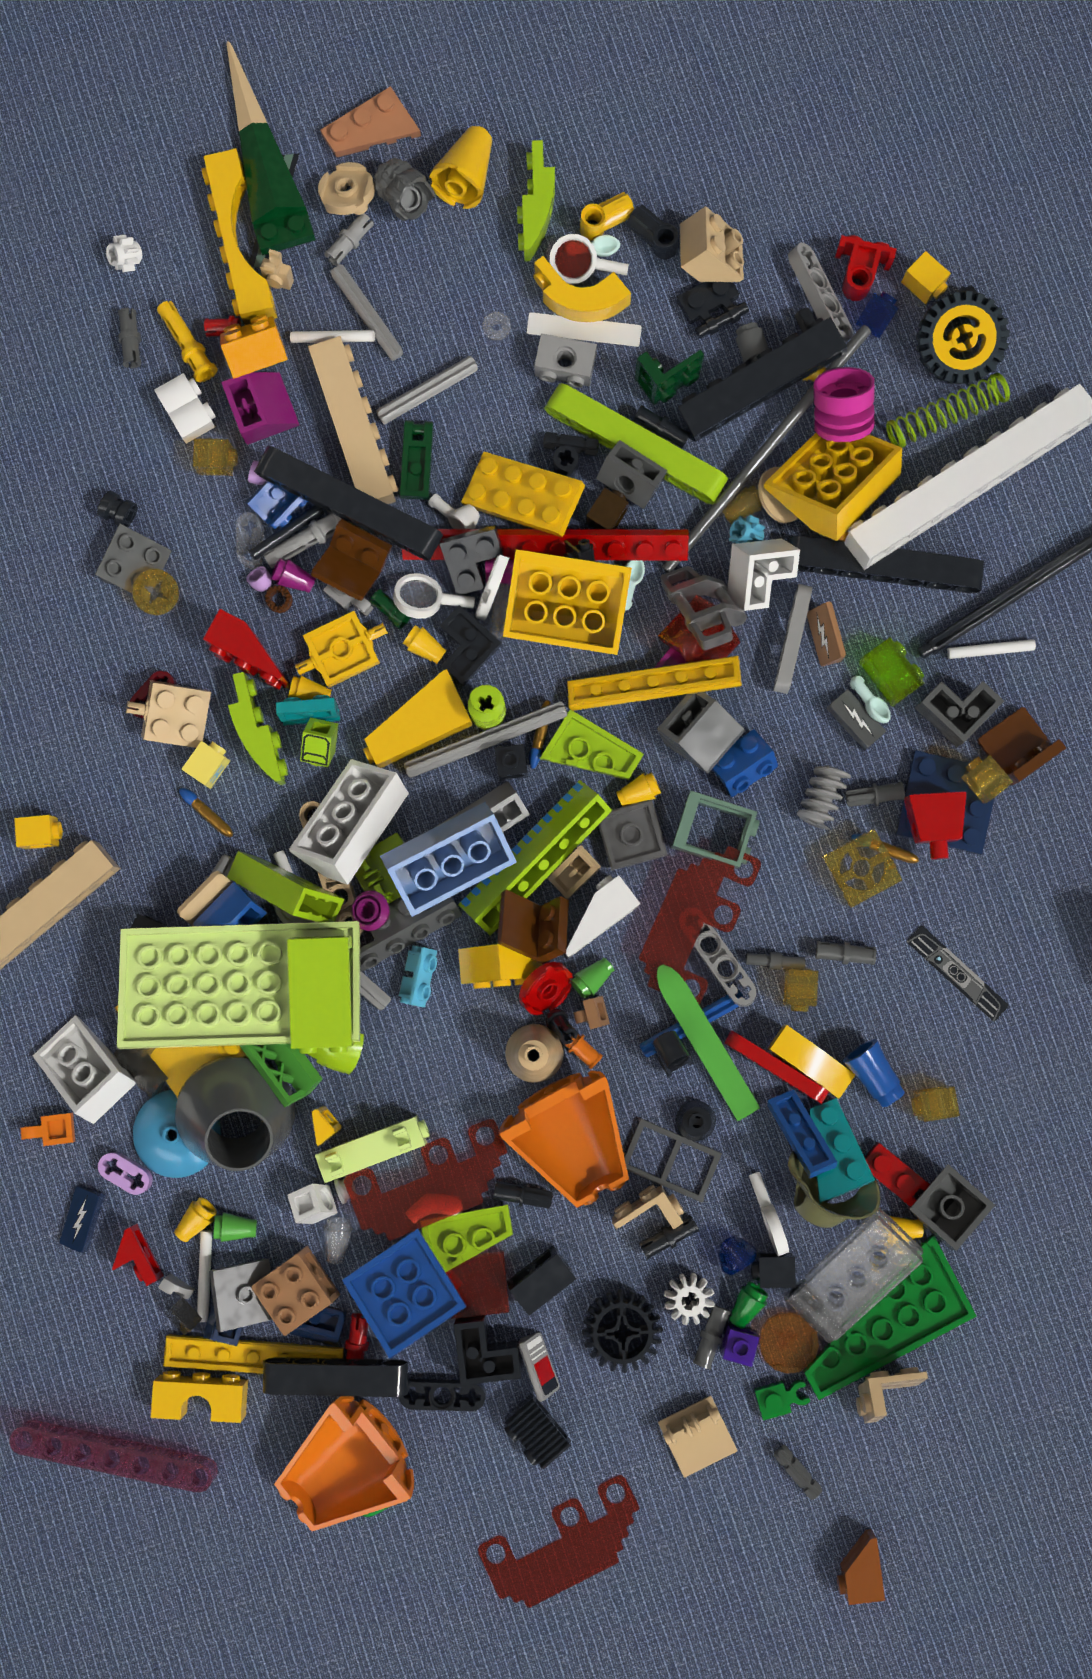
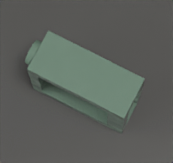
[671,790,760,869]

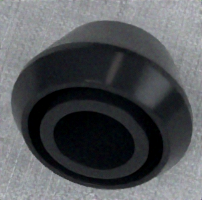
[676,1100,716,1141]

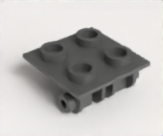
[95,523,172,601]

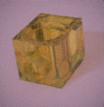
[193,439,238,476]
[961,755,1013,804]
[783,969,818,1012]
[911,1085,960,1122]

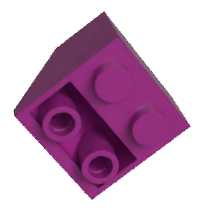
[221,372,300,445]

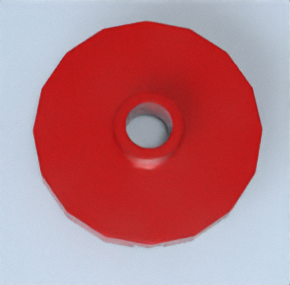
[519,961,573,1015]

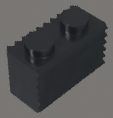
[504,1393,571,1470]

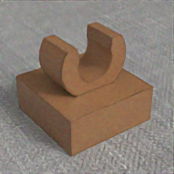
[573,996,610,1030]

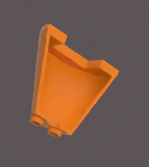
[499,1071,629,1208]
[274,1396,414,1531]

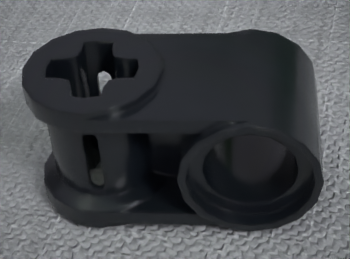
[652,1031,694,1078]

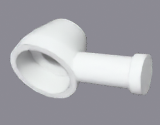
[428,494,480,529]

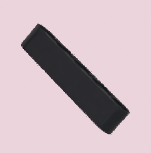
[263,1357,408,1397]

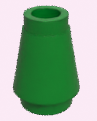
[729,1282,769,1329]

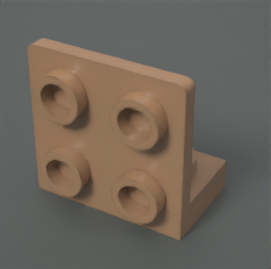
[252,1246,341,1336]

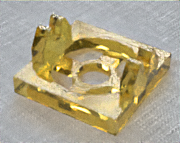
[822,828,902,908]

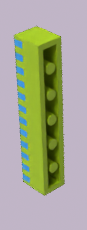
[458,780,612,936]

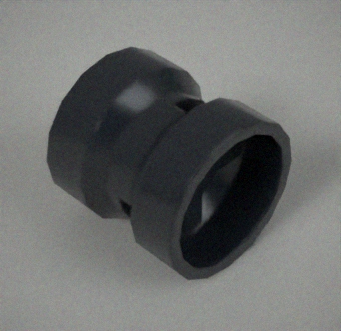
[97,490,138,527]

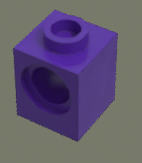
[720,1323,760,1367]

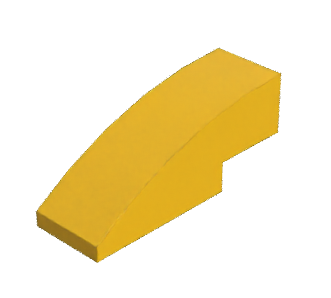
[767,1024,855,1099]

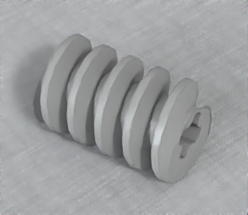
[797,765,851,830]

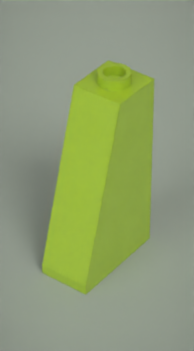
[227,851,344,922]

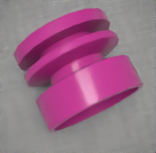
[814,367,874,442]

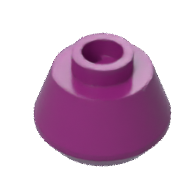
[351,891,390,931]

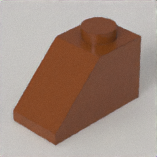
[837,1529,885,1605]

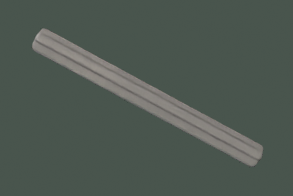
[404,701,567,778]

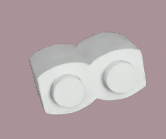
[154,373,216,444]

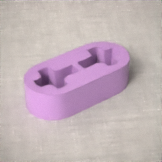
[98,1152,153,1195]

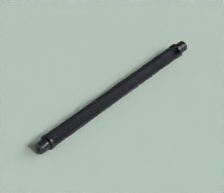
[917,534,1092,659]

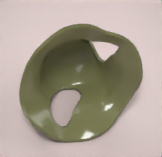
[788,1151,880,1228]

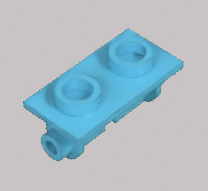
[398,945,437,1007]

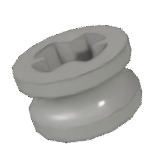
[334,1174,357,1204]

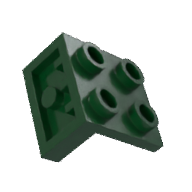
[634,349,704,405]

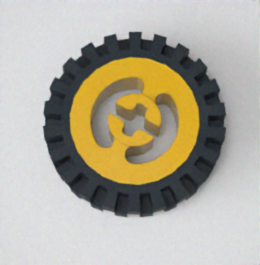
[916,291,1010,384]

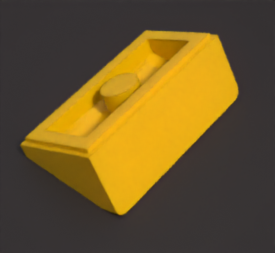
[312,1105,342,1146]

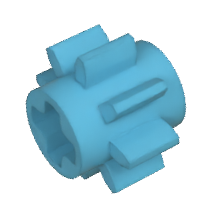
[729,515,765,544]

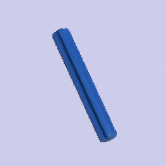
[640,990,745,1057]

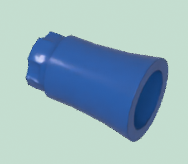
[843,1039,905,1108]

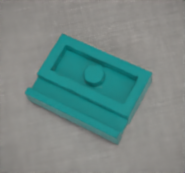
[276,695,340,726]

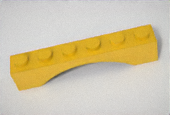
[201,148,278,325]

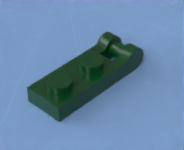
[400,420,434,500]

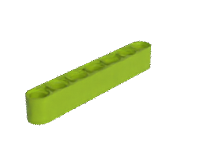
[544,383,728,504]

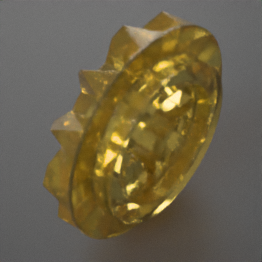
[132,569,179,615]

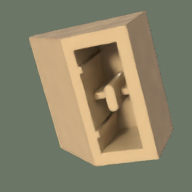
[680,206,744,282]

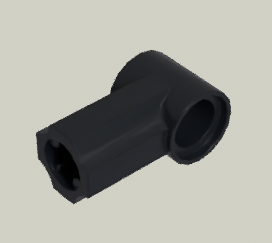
[626,204,678,260]

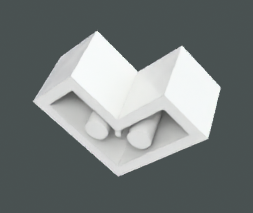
[727,538,800,611]

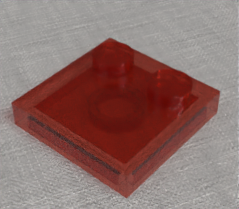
[446,1251,510,1319]

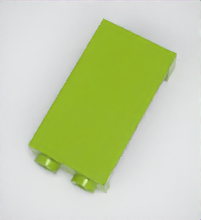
[287,936,355,1054]

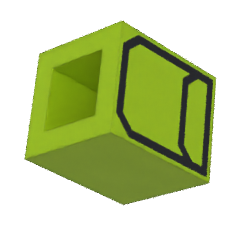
[300,717,338,767]

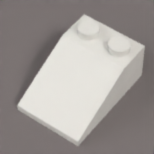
[565,875,640,959]
[32,1015,137,1124]

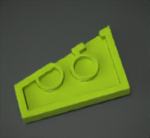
[540,709,644,780]
[420,1205,513,1272]

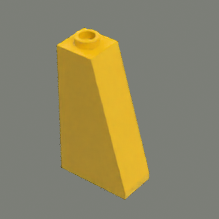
[363,669,473,768]

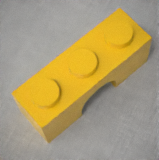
[151,1371,248,1423]

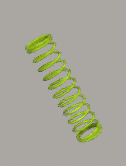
[886,373,1010,449]

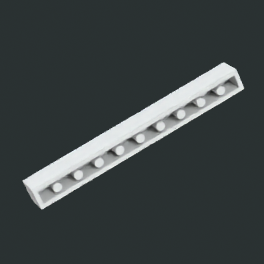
[844,384,1092,570]

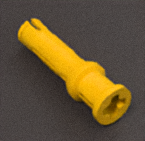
[157,301,218,383]

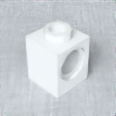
[288,1183,338,1224]

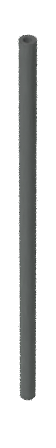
[661,325,871,573]

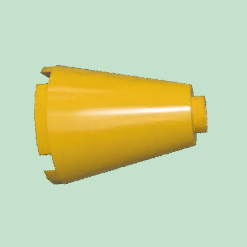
[429,126,492,209]

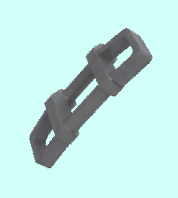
[660,566,747,650]

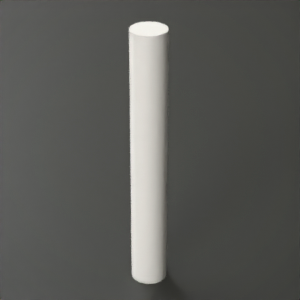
[290,330,375,343]
[947,639,1036,659]
[197,1230,212,1322]

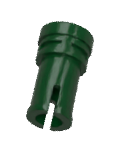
[369,589,411,630]

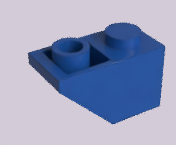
[193,882,267,926]

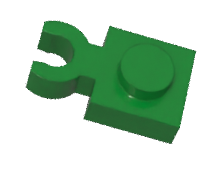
[754,1380,810,1421]

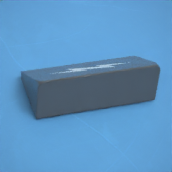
[826,689,887,751]

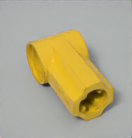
[579,192,634,241]

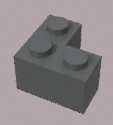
[915,681,1004,748]

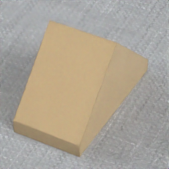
[548,845,601,899]

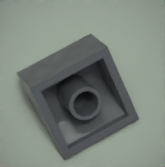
[909,1164,995,1251]

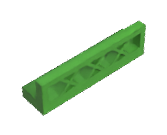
[239,1044,323,1108]

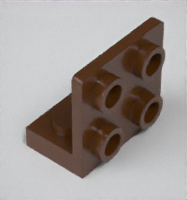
[311,519,392,601]
[977,707,1066,786]
[497,890,569,964]

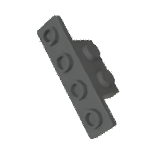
[360,898,462,971]

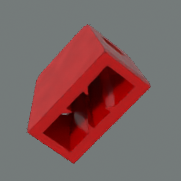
[904,792,966,860]

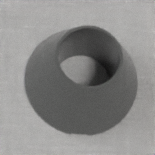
[175,1056,295,1171]

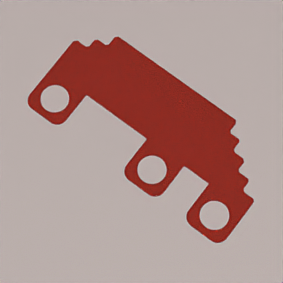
[639,846,761,1004]
[344,1119,507,1241]
[478,1475,640,1608]

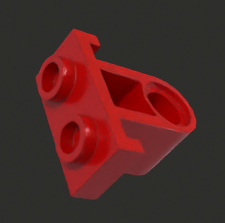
[835,235,897,301]

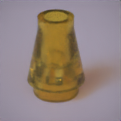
[722,485,762,525]

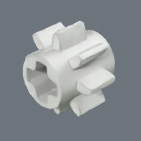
[106,235,142,272]

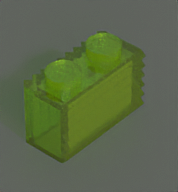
[858,637,925,707]

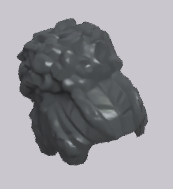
[374,157,435,221]

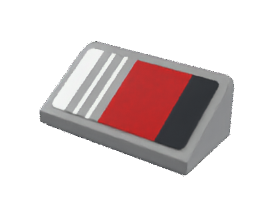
[519,1332,560,1402]

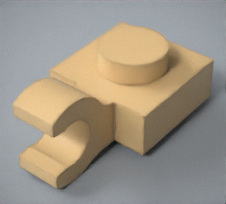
[260,249,294,290]

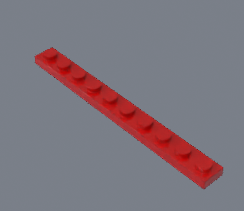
[402,529,689,561]

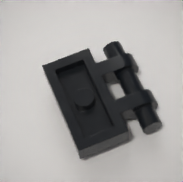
[676,282,749,338]

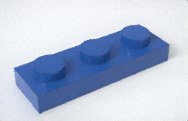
[767,1089,837,1178]

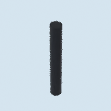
[249,505,324,560]

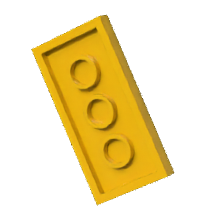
[461,452,585,537]

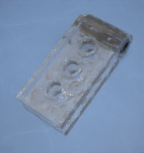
[784,1207,923,1343]

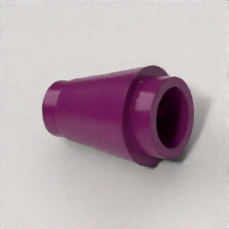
[271,558,316,593]

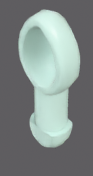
[565,235,620,257]
[625,560,645,611]
[850,676,891,723]

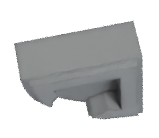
[158,1273,195,1299]

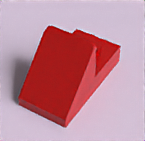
[112,1224,164,1286]

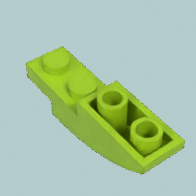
[517,140,555,261]
[228,672,288,785]

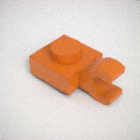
[20,1112,75,1146]

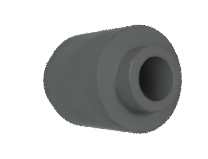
[735,322,769,365]

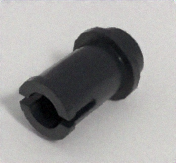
[546,1009,578,1044]

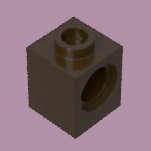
[586,488,629,529]

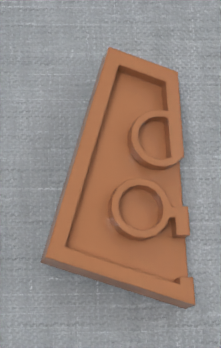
[320,86,421,158]

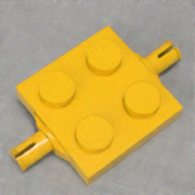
[295,611,388,688]

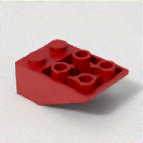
[203,609,291,690]

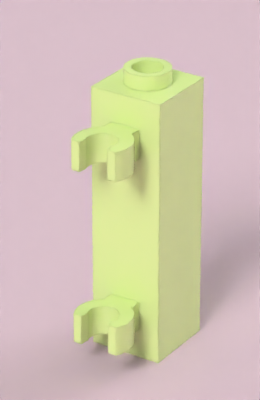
[315,1115,430,1183]

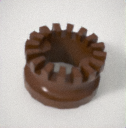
[265,585,293,614]

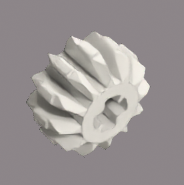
[664,1273,715,1325]

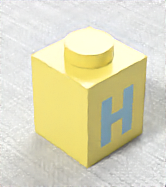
[182,741,230,789]

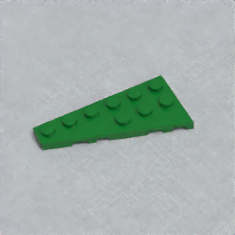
[803,1234,977,1400]

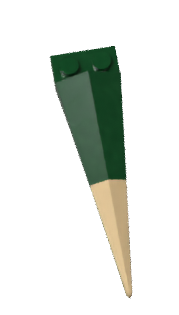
[227,41,316,256]

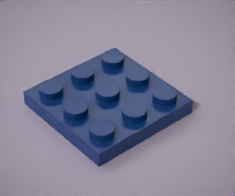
[342,1229,467,1359]

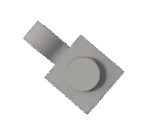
[323,585,374,617]

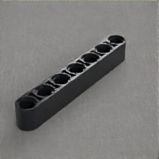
[254,446,443,561]
[788,536,985,593]

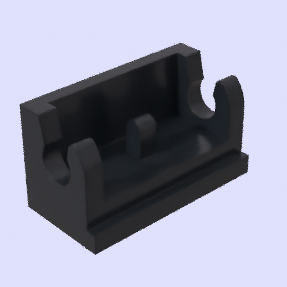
[507,1245,576,1316]

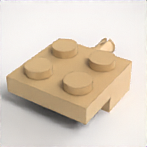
[126,680,211,748]

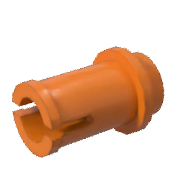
[565,1034,603,1069]

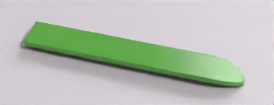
[657,964,760,1121]

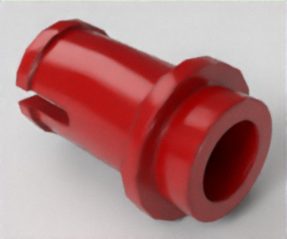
[204,315,242,337]

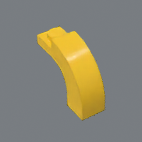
[533,256,631,323]

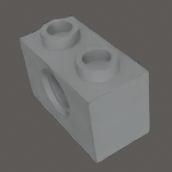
[534,333,597,388]

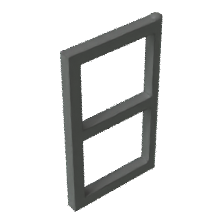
[624,1118,722,1203]

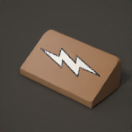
[807,601,846,666]

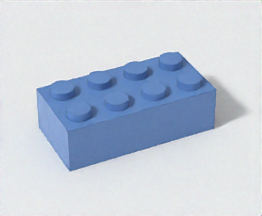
[380,802,517,917]

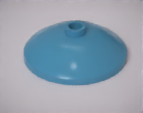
[133,1089,221,1178]

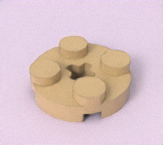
[318,162,375,215]

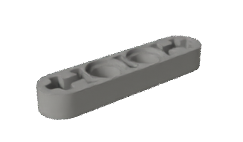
[788,242,853,343]
[773,584,813,694]
[679,908,756,1007]

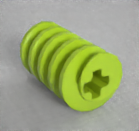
[468,685,506,730]

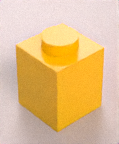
[901,251,951,304]

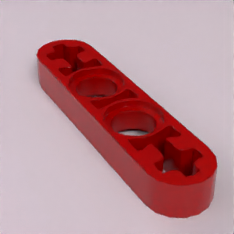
[724,1030,829,1104]

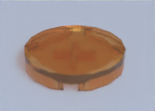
[759,1311,819,1374]

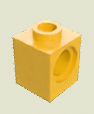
[14,815,63,849]

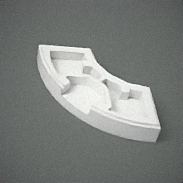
[475,555,509,621]

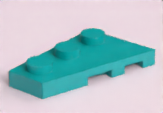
[809,1098,875,1205]

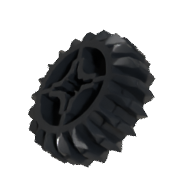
[582,1289,663,1373]

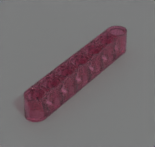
[9,1420,218,1493]

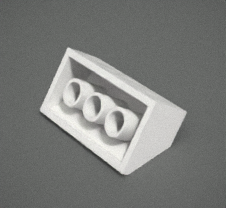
[289,759,409,885]

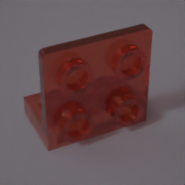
[658,595,740,663]

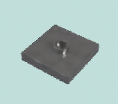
[599,799,668,871]
[209,1258,272,1332]

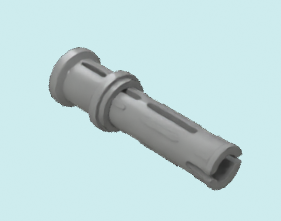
[264,513,341,569]

